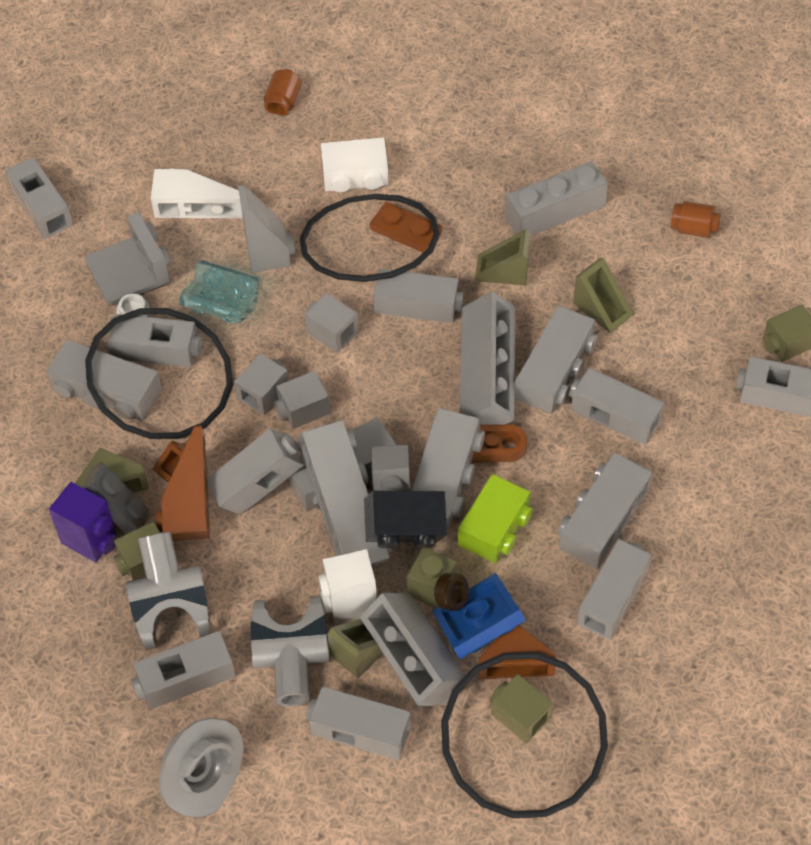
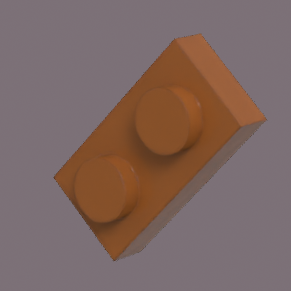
[370,201,442,253]

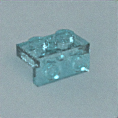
[179,260,259,323]

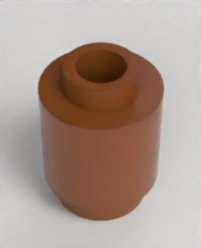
[264,69,302,116]
[671,201,721,238]

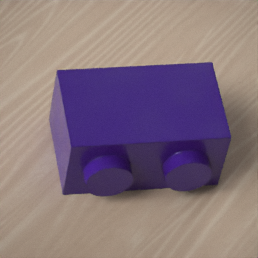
[49,482,117,563]

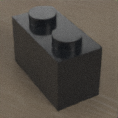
[364,491,447,548]

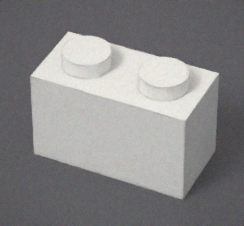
[321,138,389,192]
[318,549,377,624]

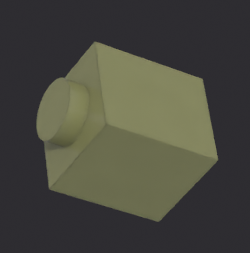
[763,304,811,362]
[113,521,160,580]
[407,547,457,608]
[491,674,553,743]

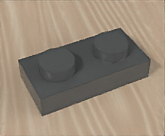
[83,462,149,534]

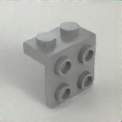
[85,212,171,305]

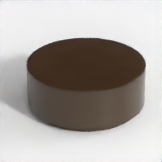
[434,573,469,611]

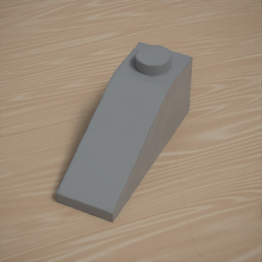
[238,185,295,273]

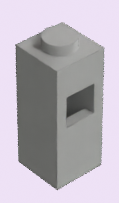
[5,157,73,239]
[373,268,464,323]
[107,314,202,367]
[735,356,811,417]
[569,368,664,445]
[207,428,304,514]
[577,539,652,640]
[131,630,236,710]
[306,686,411,760]

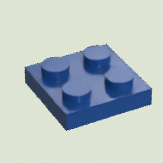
[432,573,526,659]

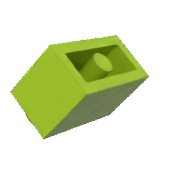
[458,474,533,564]

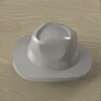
[159,718,244,817]

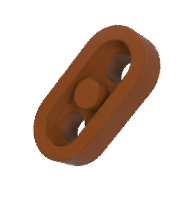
[471,424,527,462]

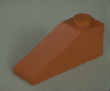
[156,426,210,541]

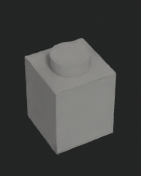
[304,293,359,353]
[234,354,289,415]
[274,371,331,429]
[372,445,411,491]

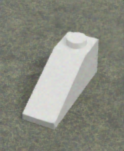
[151,168,243,218]

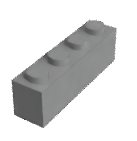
[459,291,515,425]
[298,420,392,567]

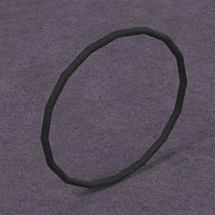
[300,193,440,282]
[85,308,233,439]
[441,652,608,818]

